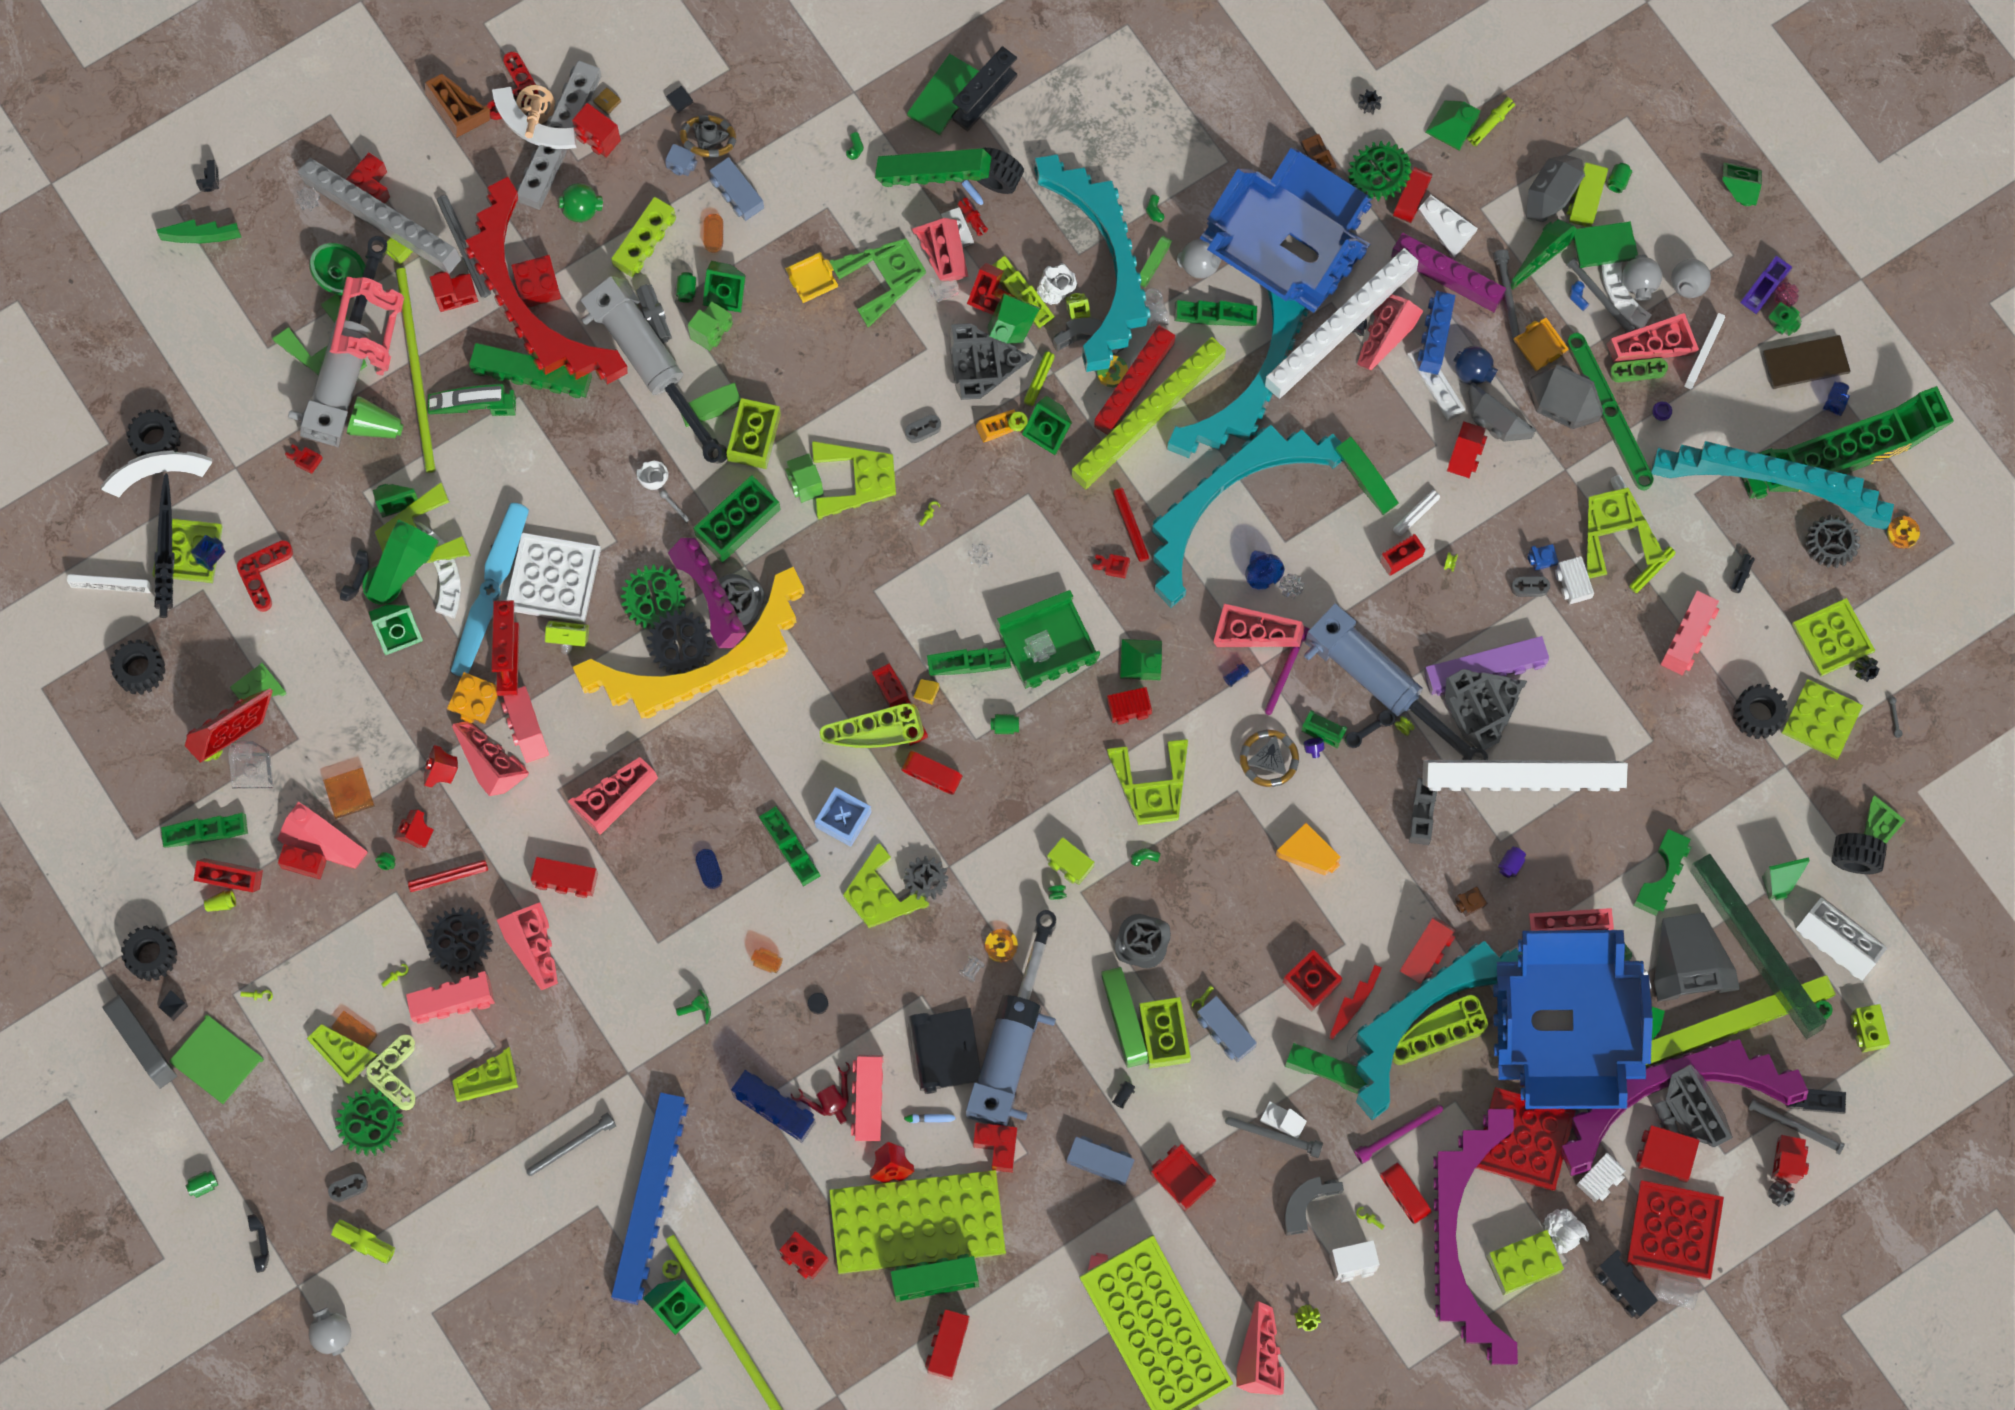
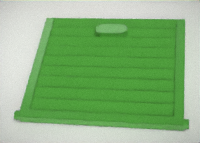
[169,1015,264,1104]

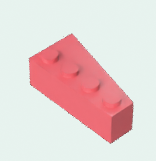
[1661,591,1719,676]
[1214,604,1305,647]

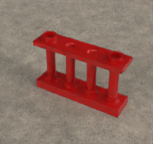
[492,600,520,696]

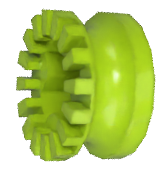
[1008,412,1028,432]
[1444,552,1458,572]
[1395,716,1415,736]
[662,1260,682,1280]

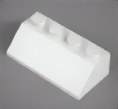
[1796,897,1887,980]

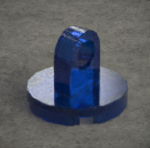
[1245,550,1285,590]

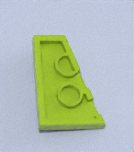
[306,1024,379,1084]
[452,1047,519,1102]

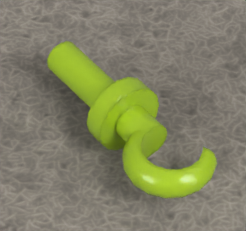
[919,501,940,526]
[381,964,409,988]
[240,990,273,1001]
[1356,1206,1385,1230]

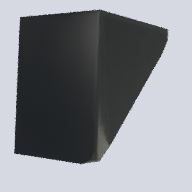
[159,990,188,1021]

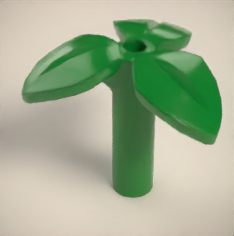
[676,989,711,1024]

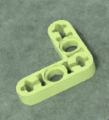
[366,1035,415,1110]

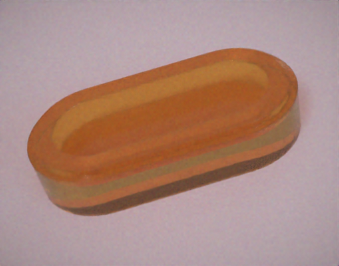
[703,214,724,253]

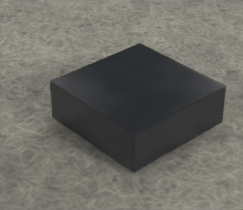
[666,86,693,113]

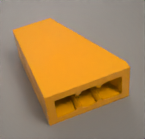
[1276,823,1341,876]

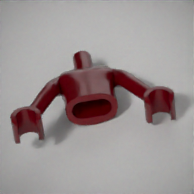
[791,1062,851,1125]

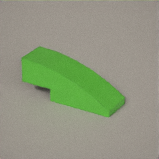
[681,383,741,427]

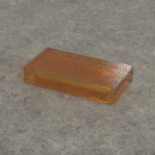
[331,1011,377,1049]

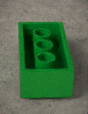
[693,475,781,563]
[891,1254,979,1302]

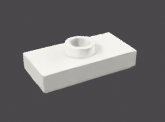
[941,207,974,248]

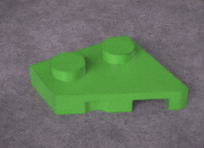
[230,663,287,700]
[1864,795,1906,843]

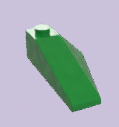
[1511,219,1576,290]
[367,519,439,604]

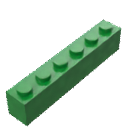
[875,148,991,187]
[469,343,592,398]

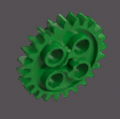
[1348,141,1412,202]
[620,564,686,629]
[335,1088,404,1156]

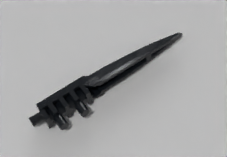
[154,473,175,618]

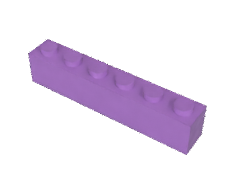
[1424,636,1549,696]

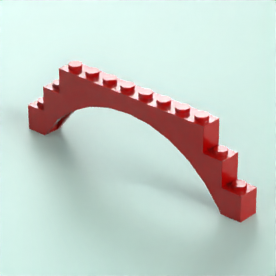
[464,177,628,385]

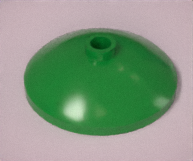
[309,243,366,295]

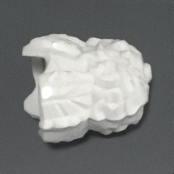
[1037,263,1077,305]
[1543,1209,1589,1254]

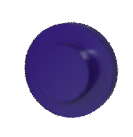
[1652,401,1672,421]

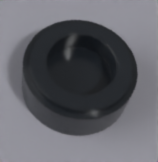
[808,993,829,1015]

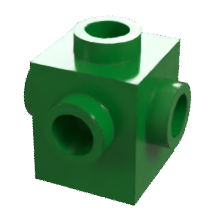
[1768,302,1802,336]

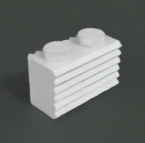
[1555,556,1594,605]
[1577,1153,1626,1202]

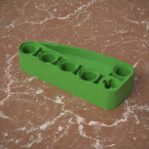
[1101,967,1148,1068]

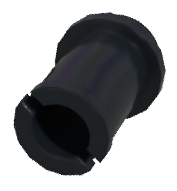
[1112,1081,1135,1109]

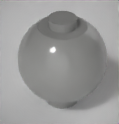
[1177,239,1221,278]
[1622,255,1662,300]
[1671,259,1711,298]
[308,1307,351,1356]

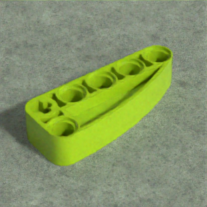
[819,703,924,748]
[1392,995,1488,1065]

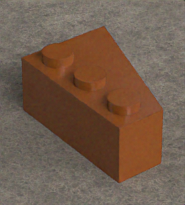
[425,74,490,138]

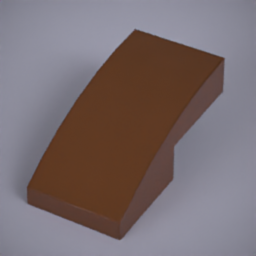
[1300,134,1336,170]

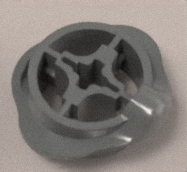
[718,574,765,625]
[1115,914,1171,968]

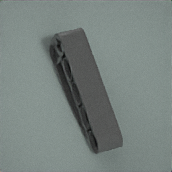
[102,995,178,1089]

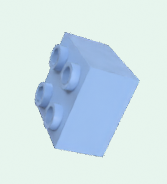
[815,787,872,847]

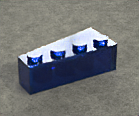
[731,1070,816,1143]

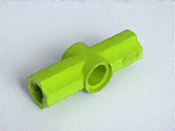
[331,1219,396,1264]

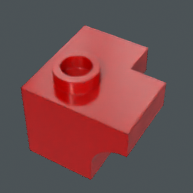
[424,745,458,788]
[394,809,434,848]
[870,1142,915,1183]

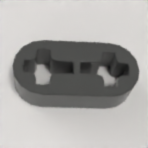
[905,415,941,443]
[1511,576,1550,597]
[328,1174,368,1202]

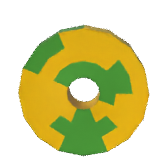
[1096,355,1128,388]

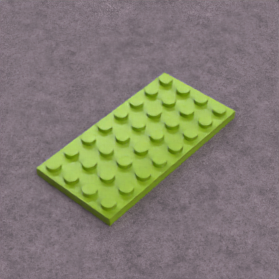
[829,1170,1006,1274]
[1079,1235,1233,1410]

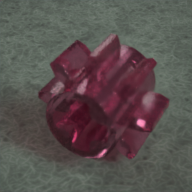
[1774,282,1799,307]

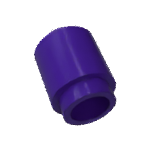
[1498,846,1526,878]

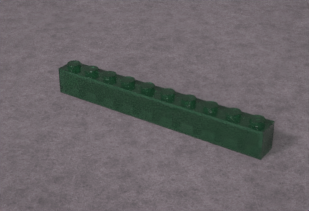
[1690,854,1827,1040]

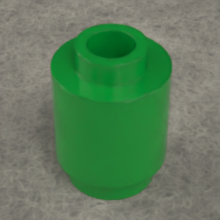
[1608,163,1632,193]
[676,272,696,303]
[991,714,1019,734]
[185,1170,219,1198]

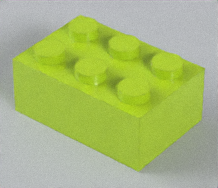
[727,398,781,469]
[1139,997,1191,1069]
[1486,1230,1564,1296]

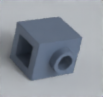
[665,144,697,176]

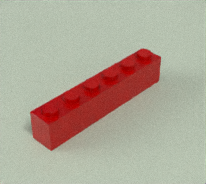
[1094,325,1176,435]

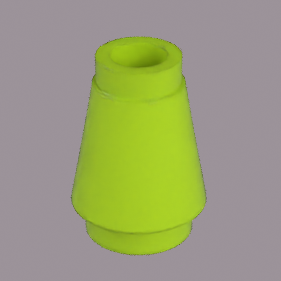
[204,890,236,912]

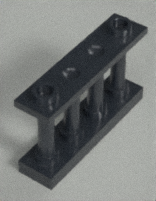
[952,46,1017,132]

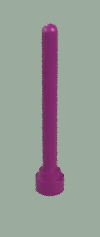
[1265,626,1310,715]
[1354,1105,1443,1164]

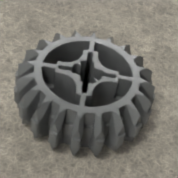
[1805,514,1860,568]

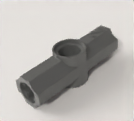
[636,284,672,344]

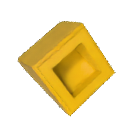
[913,679,940,705]

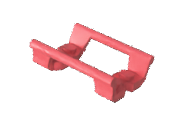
[330,277,404,375]

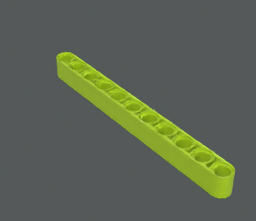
[1646,975,1836,1067]

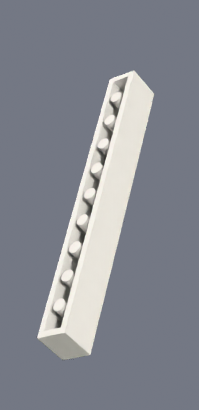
[1265,248,1418,399]
[1422,760,1628,791]

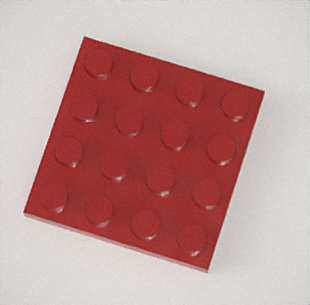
[1476,1087,1576,1191]
[1627,1180,1724,1280]

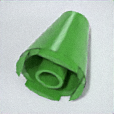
[346,396,404,439]

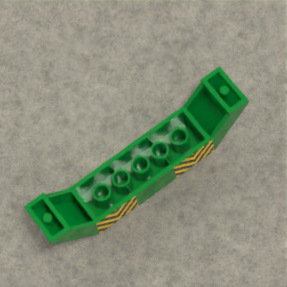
[1758,386,1954,492]

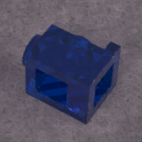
[1823,381,1850,416]
[191,535,226,571]

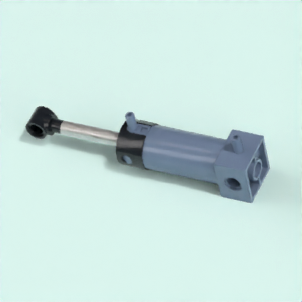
[966,910,1056,1126]

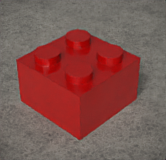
[572,103,621,157]
[511,255,562,308]
[1282,949,1343,1012]

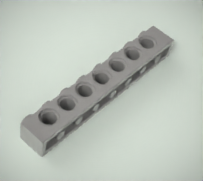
[516,60,602,210]

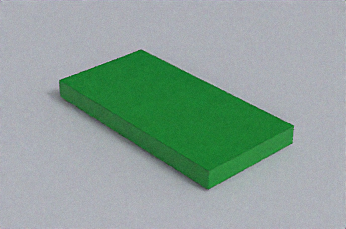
[907,53,979,135]

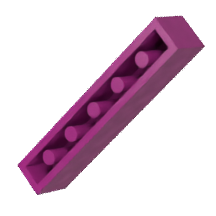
[1391,232,1506,313]

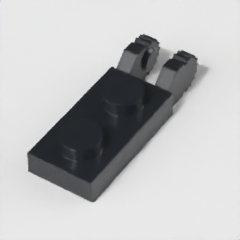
[1786,1089,1846,1114]

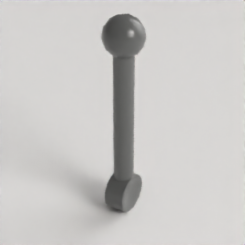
[1889,696,1903,738]

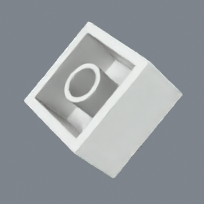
[1329,1240,1380,1283]

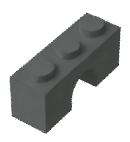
[1409,778,1437,846]

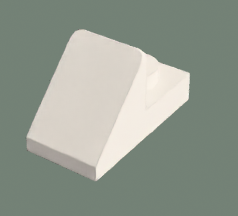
[1260,1102,1307,1139]

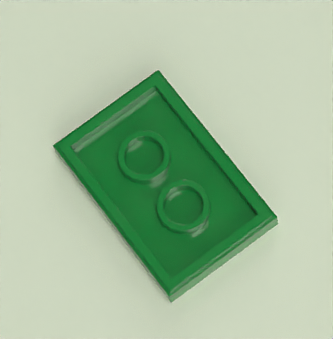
[1573,221,1638,268]

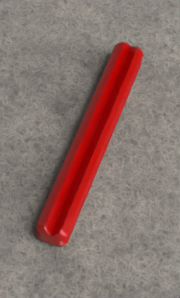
[1113,488,1149,562]
[408,860,488,892]

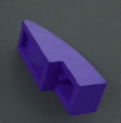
[1740,256,1792,314]

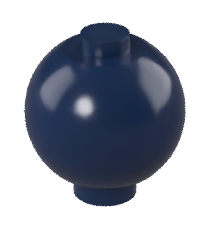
[1453,346,1498,385]

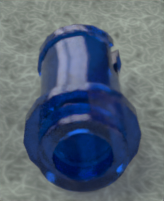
[1223,663,1250,687]

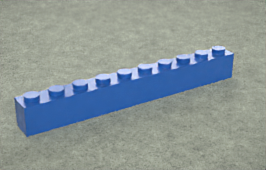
[611,1092,689,1305]

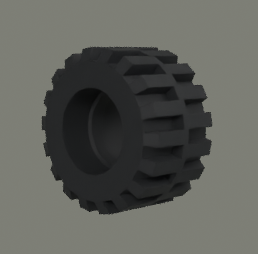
[977,147,1024,194]
[126,409,181,457]
[110,639,166,695]
[1733,684,1788,739]
[1831,833,1887,874]
[121,925,177,981]

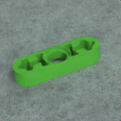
[1140,236,1172,288]
[1610,358,1668,383]

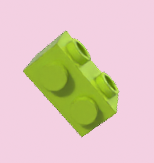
[1047,837,1095,885]
[1851,1004,1890,1053]

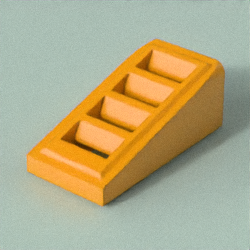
[976,409,1020,443]

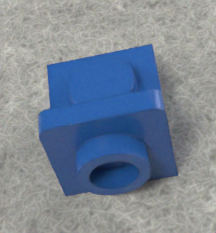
[1527,544,1559,571]

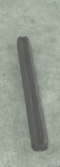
[437,195,491,298]

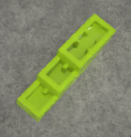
[992,256,1055,329]

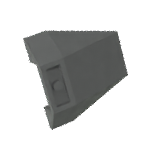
[1527,364,1603,429]
[1654,912,1740,1002]

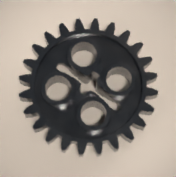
[647,610,712,675]
[426,907,494,974]

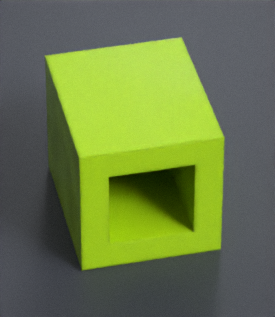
[386,238,413,265]

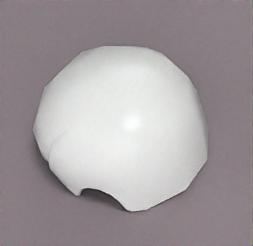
[636,460,668,490]

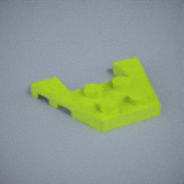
[843,843,929,928]

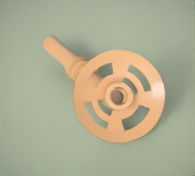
[516,85,555,138]

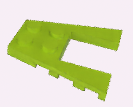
[812,442,896,519]
[375,483,471,563]
[1587,487,1667,579]
[1107,739,1188,825]

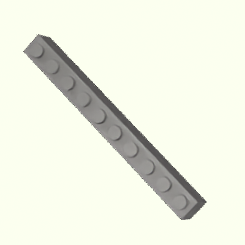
[298,158,462,274]

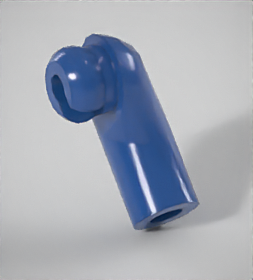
[1570,281,1589,311]

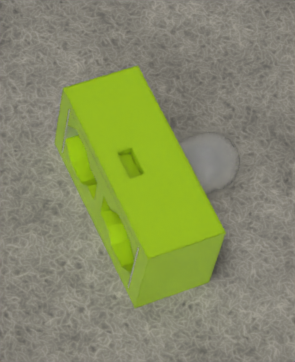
[545,621,589,655]

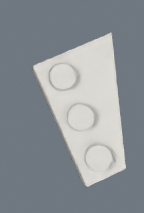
[1418,194,1478,260]

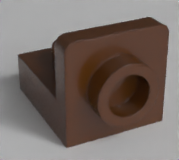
[1455,886,1488,917]

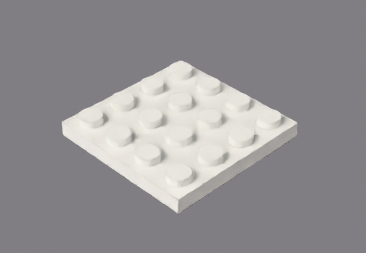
[507,533,601,624]

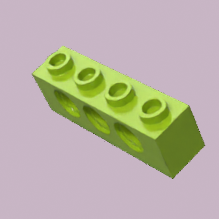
[611,197,676,278]

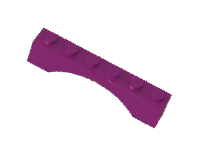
[668,538,747,648]

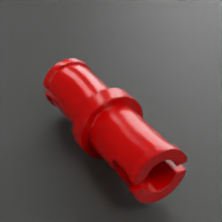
[958,198,988,236]

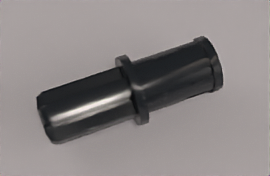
[1730,554,1755,593]

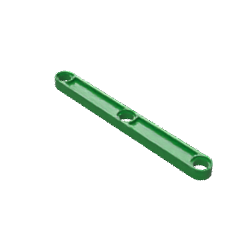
[1567,333,1654,491]

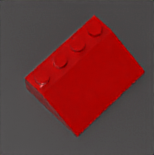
[184,688,273,763]

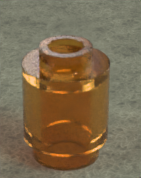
[751,947,783,974]

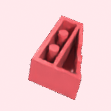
[912,218,969,282]
[501,686,549,763]

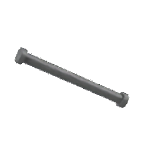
[1567,258,1636,334]
[1748,1098,1845,1155]

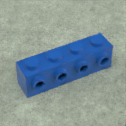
[1417,291,1456,375]

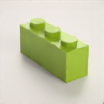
[1567,162,1609,227]

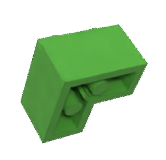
[688,302,733,351]
[785,453,824,503]

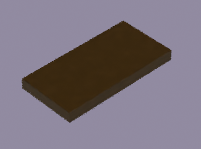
[1763,335,1851,389]

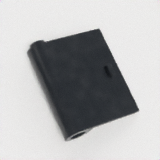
[909,1008,981,1094]

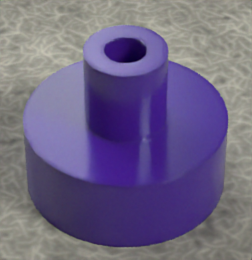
[1303,738,1325,758]

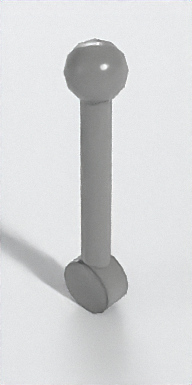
[660,491,690,523]

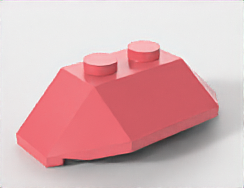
[1529,908,1614,931]

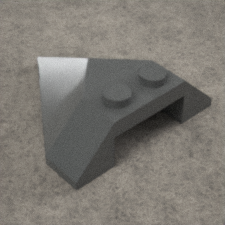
[950,323,1034,400]
[1445,669,1527,750]

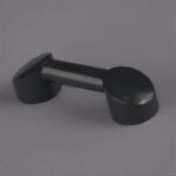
[340,548,369,602]
[1345,710,1395,749]
[248,1214,270,1273]

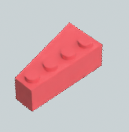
[1607,313,1699,362]
[568,757,658,835]
[406,971,495,1024]
[851,1055,884,1141]

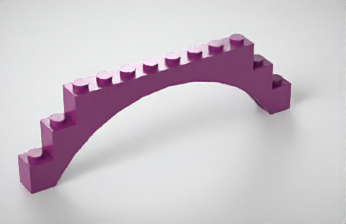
[1562,1039,1808,1176]
[1433,1109,1518,1365]

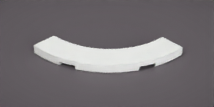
[492,87,576,149]
[1601,262,1652,330]
[101,451,212,497]
[414,520,461,619]

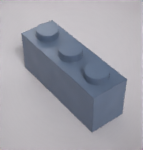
[709,157,764,221]
[1197,996,1257,1062]
[1067,1136,1135,1186]

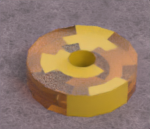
[1887,516,1920,549]
[985,929,1018,963]

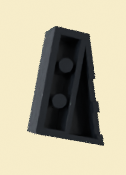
[1594,1250,1658,1319]

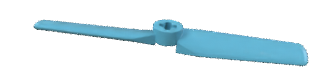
[451,503,529,677]

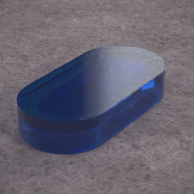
[696,849,723,889]

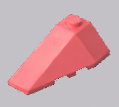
[1357,294,1423,370]
[452,721,529,796]
[1236,1301,1284,1395]

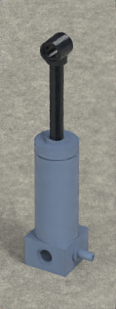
[1304,603,1488,760]

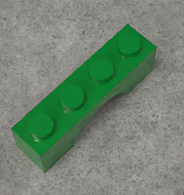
[1633,829,1692,916]
[1285,1043,1367,1094]

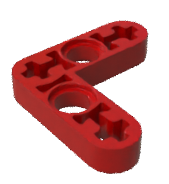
[487,52,539,120]
[237,540,293,612]

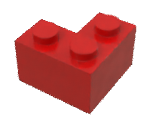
[346,152,390,204]
[967,263,1015,315]
[429,271,479,312]
[1447,421,1488,479]
[973,1123,1017,1173]
[1771,1135,1809,1184]

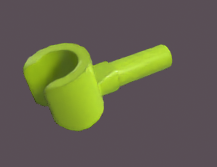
[1192,985,1214,1011]

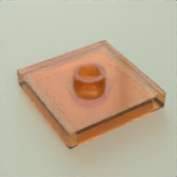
[323,768,375,819]

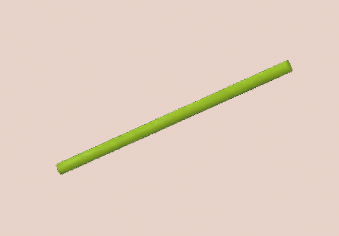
[396,268,436,473]
[665,1235,783,1410]

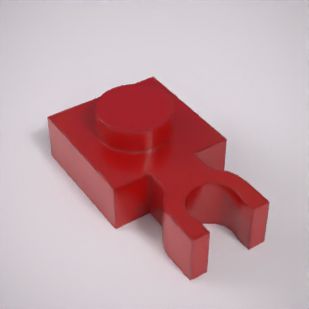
[285,444,323,474]
[1092,554,1130,579]

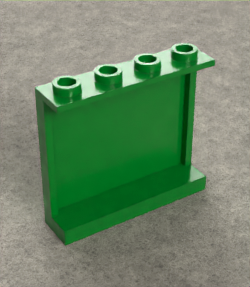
[995,590,1100,689]

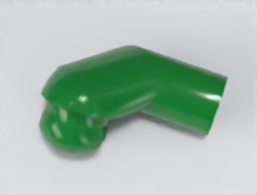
[846,132,864,160]
[1146,195,1165,223]
[1130,848,1161,866]

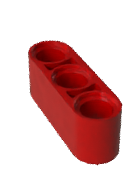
[1393,167,1433,223]
[901,751,963,795]
[1380,1162,1432,1224]

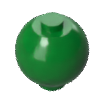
[558,183,603,223]

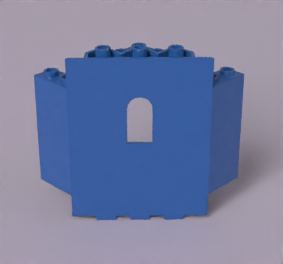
[1200,148,1373,313]
[1493,930,1653,1109]

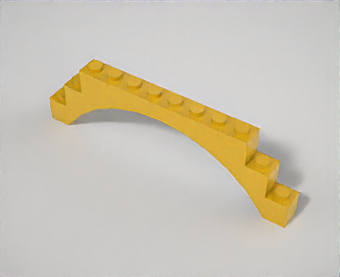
[573,567,804,719]

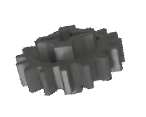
[903,856,949,901]

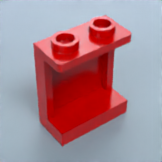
[1636,1125,1700,1183]
[1151,1144,1216,1211]

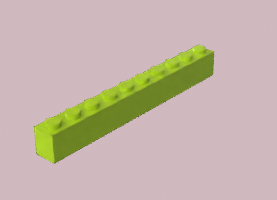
[1072,337,1226,490]

